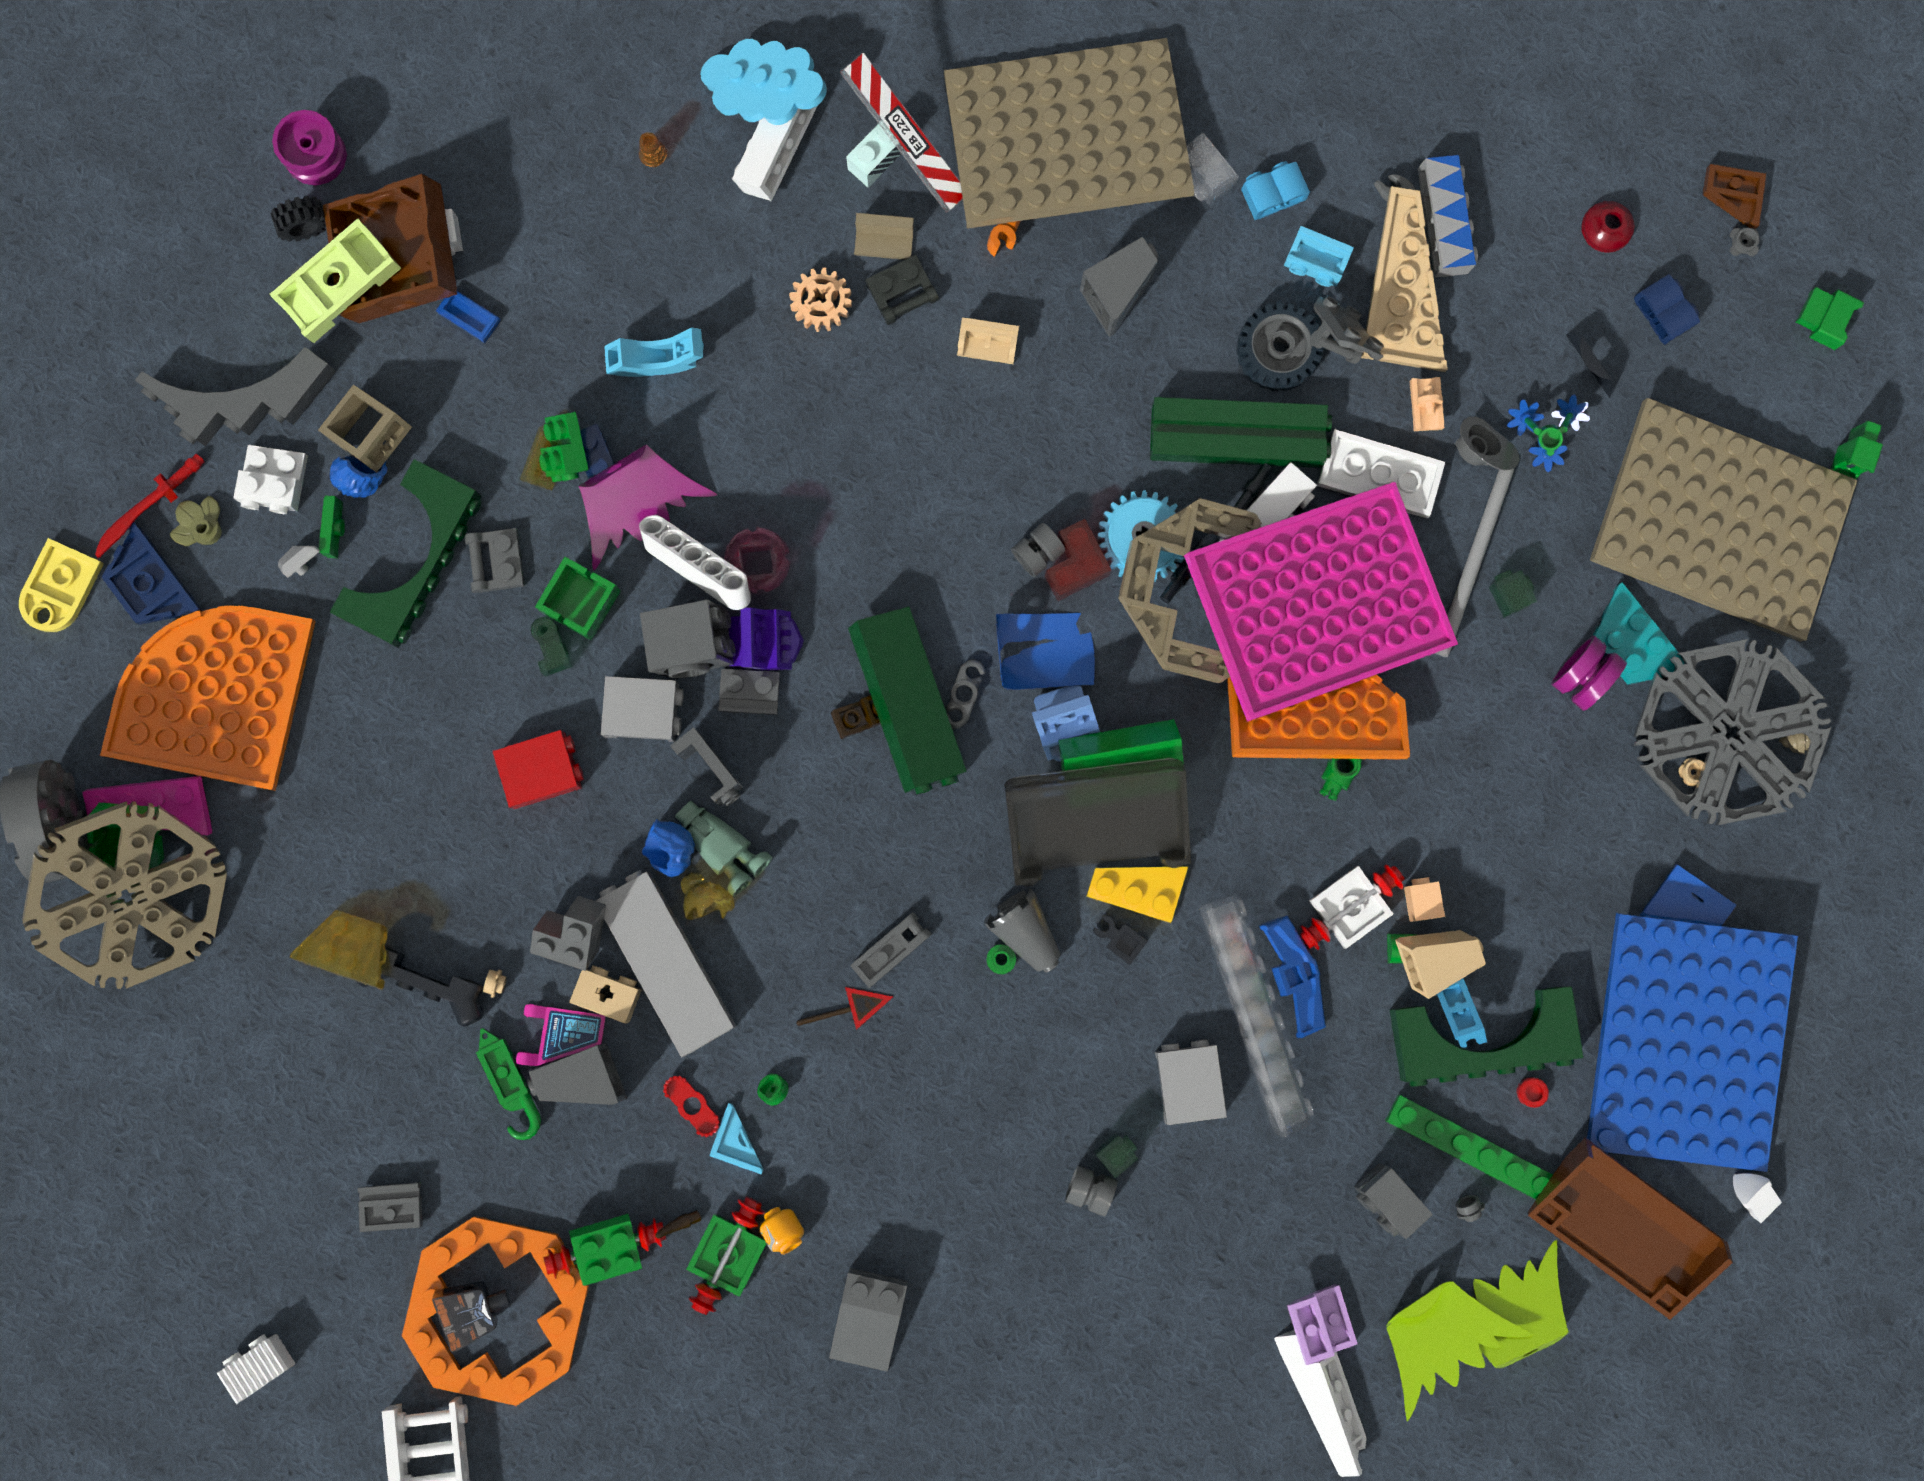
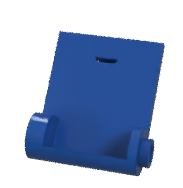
[1640,864,1736,926]

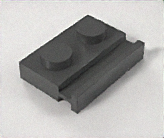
[718,669,780,715]
[358,1182,423,1232]

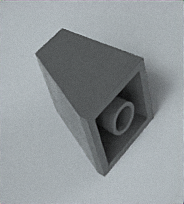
[1080,237,1159,337]
[527,1043,627,1105]

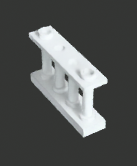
[382,1396,470,1481]

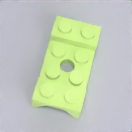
[270,219,401,343]

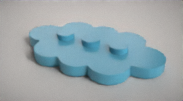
[700,39,827,125]

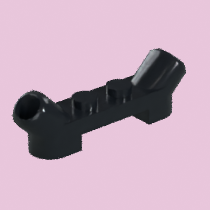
[352,944,484,1027]

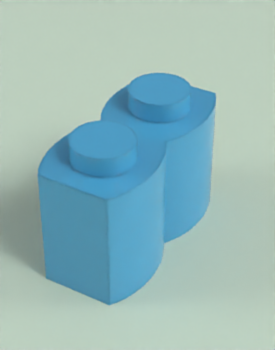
[1241,161,1310,220]

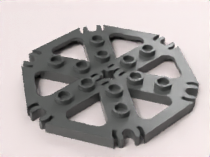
[1633,639,1831,825]

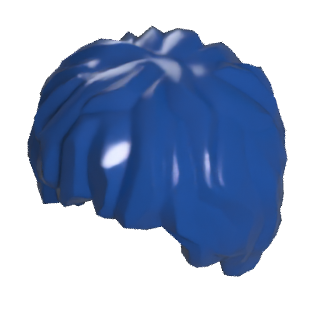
[330,456,387,498]
[642,819,695,877]

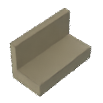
[854,213,914,260]

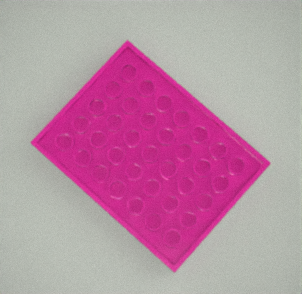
[1184,482,1458,722]

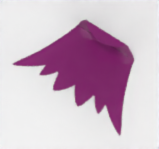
[579,444,717,571]

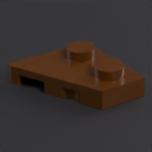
[1703,164,1766,229]

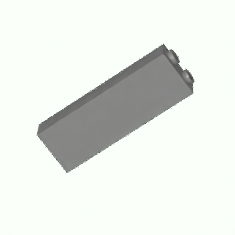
[596,870,737,1058]

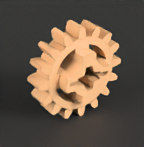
[789,268,852,332]

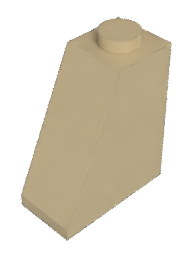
[1395,930,1486,999]

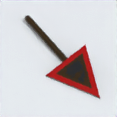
[796,987,893,1030]

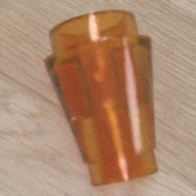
[639,132,667,167]

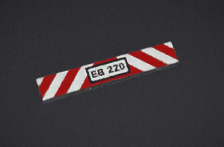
[840,52,963,212]

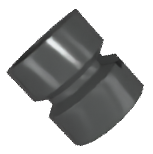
[1011,523,1066,578]
[1065,1165,1118,1217]

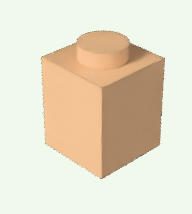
[1404,877,1445,922]

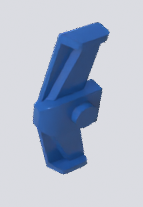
[1259,916,1326,1038]

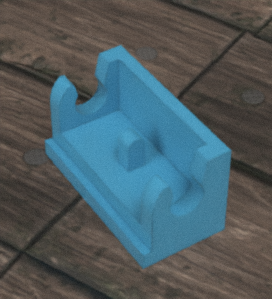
[1437,978,1487,1048]

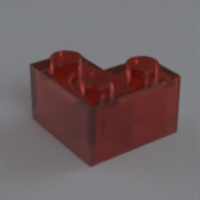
[1045,519,1111,601]

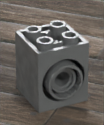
[640,600,736,678]

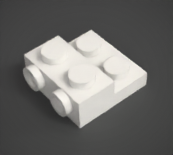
[234,445,308,514]

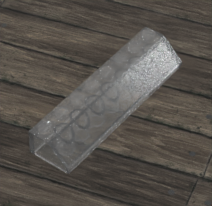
[1198,895,1314,1137]

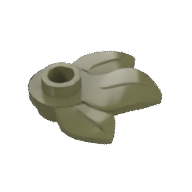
[170,496,222,546]

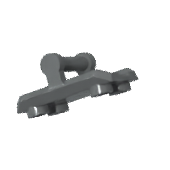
[1310,296,1384,364]

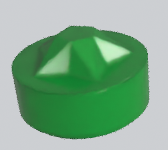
[757,1074,789,1106]

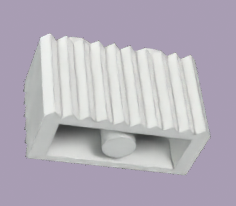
[217,1334,295,1404]

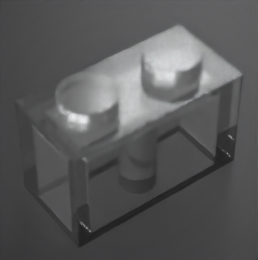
[1186,133,1239,205]

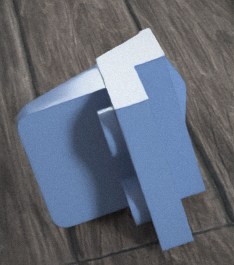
[1032,686,1100,762]

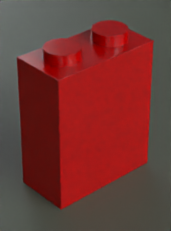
[493,730,584,809]

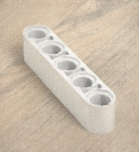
[639,515,751,610]

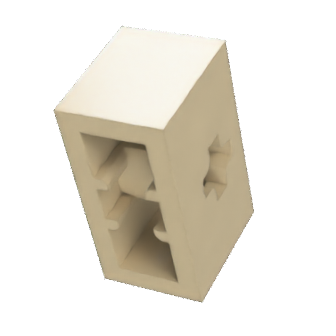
[569,965,642,1023]

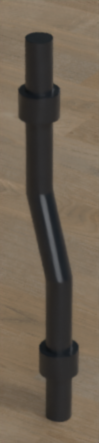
[1160,463,1273,604]

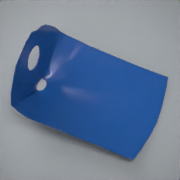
[996,613,1095,690]

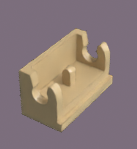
[957,317,1019,364]

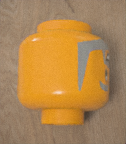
[760,1207,804,1255]

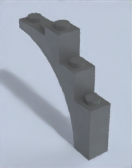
[135,347,336,446]

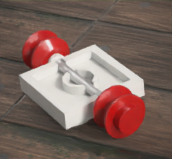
[1299,864,1405,950]

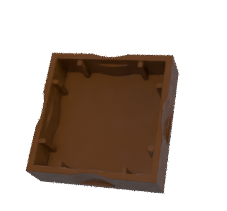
[323,174,457,323]

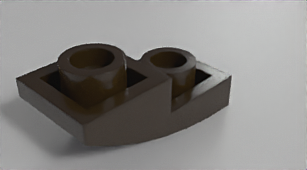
[831,695,881,739]

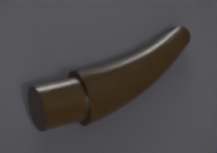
[655,1210,701,1239]

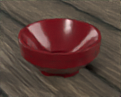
[1581,201,1635,253]

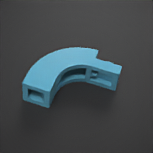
[604,327,704,377]

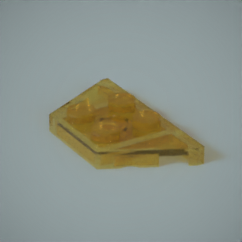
[289,910,387,990]

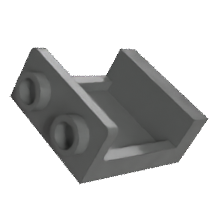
[670,727,743,806]

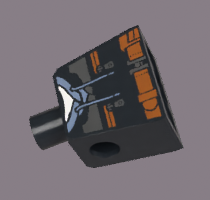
[432,1281,511,1353]

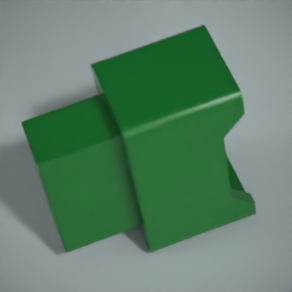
[1795,287,1864,350]
[1830,421,1883,479]

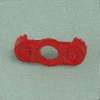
[663,1076,720,1137]

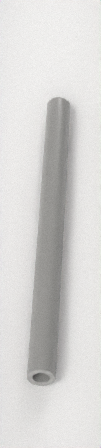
[1435,469,1514,657]

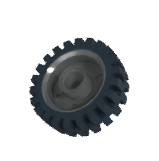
[1236,303,1324,391]

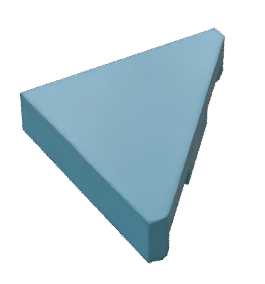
[709,1103,763,1174]

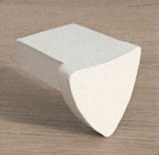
[1733,1174,1782,1223]

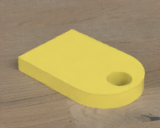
[19,538,104,632]

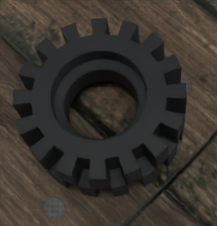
[270,196,326,242]

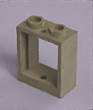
[318,385,412,473]

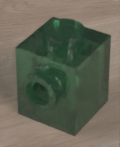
[1489,570,1537,618]
[1094,1133,1138,1178]

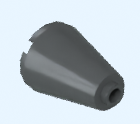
[984,888,1061,973]

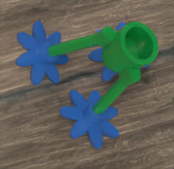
[1507,394,1590,472]

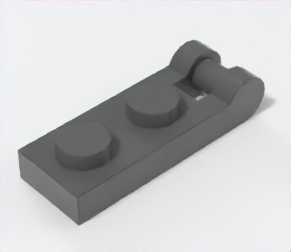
[850,912,932,988]

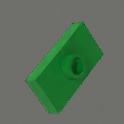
[319,495,345,559]

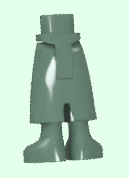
[675,801,773,897]

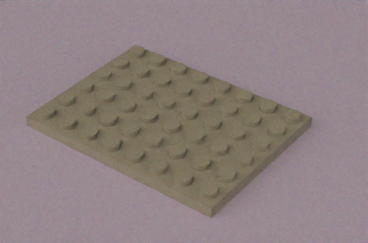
[944,38,1194,229]
[1590,398,1857,642]

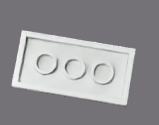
[1317,429,1445,519]

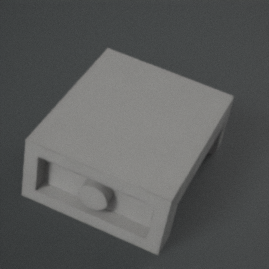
[601,676,684,742]
[1155,1040,1227,1125]

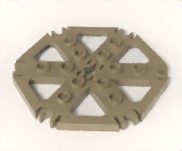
[22,801,227,989]

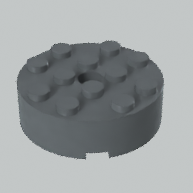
[0,760,91,884]

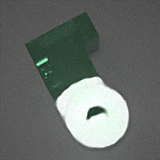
[530,617,573,677]

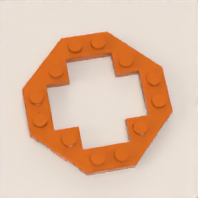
[402,1216,589,1406]

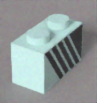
[846,120,905,188]

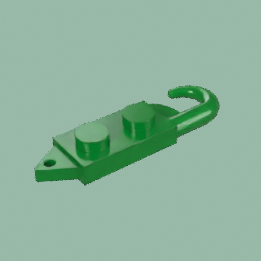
[476,1028,541,1140]

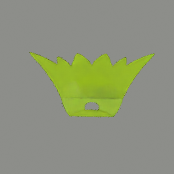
[1473,1240,1569,1368]
[1386,1281,1534,1421]

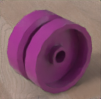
[272,110,347,186]
[1551,635,1627,711]

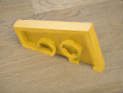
[1086,867,1188,923]

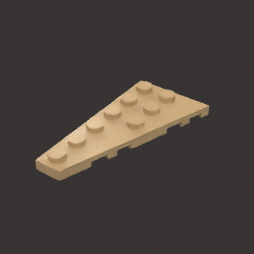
[1361,186,1448,372]

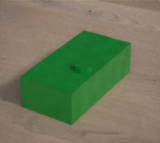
[1058,719,1186,808]

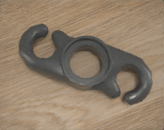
[946,659,986,729]

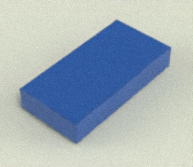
[436,291,501,343]

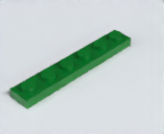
[1385,1095,1553,1200]

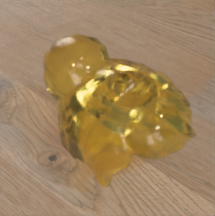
[681,872,735,920]

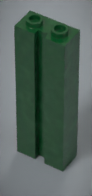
[1150,397,1332,468]
[848,607,967,795]

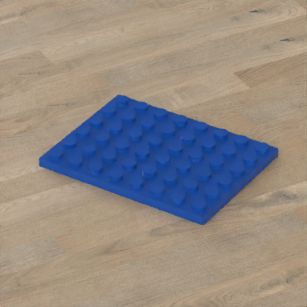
[1587,913,1798,1172]

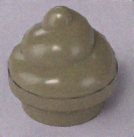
[1779,733,1810,754]

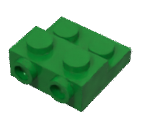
[539,412,588,482]

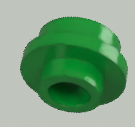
[986,945,1016,974]

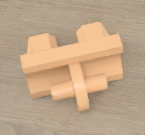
[1410,377,1445,431]

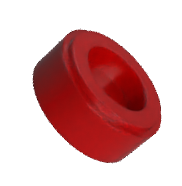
[1517,1077,1549,1108]

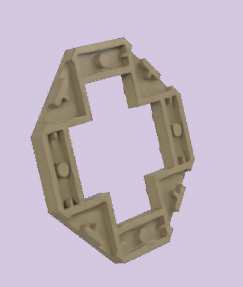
[1118,498,1262,683]

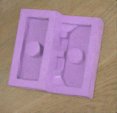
[1287,1284,1357,1365]

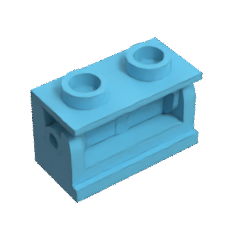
[1284,226,1354,287]

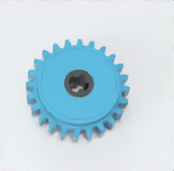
[1097,490,1184,582]

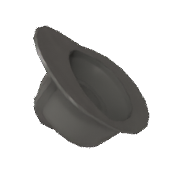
[1455,417,1520,471]

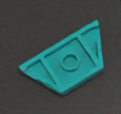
[1593,582,1684,685]

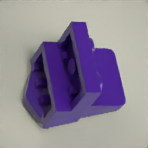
[728,607,804,670]

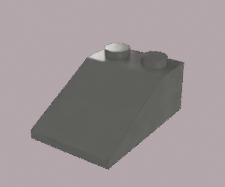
[829,1268,908,1372]

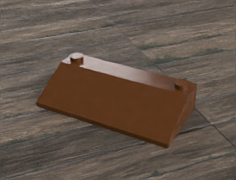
[1527,1137,1733,1320]

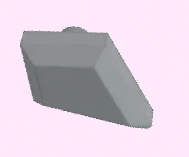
[278,546,320,578]

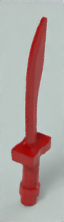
[95,454,205,558]

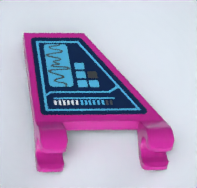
[516,1004,606,1066]

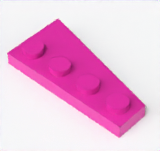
[82,776,212,835]

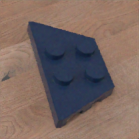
[101,522,203,625]

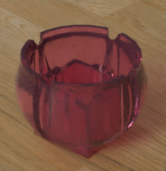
[724,527,791,594]

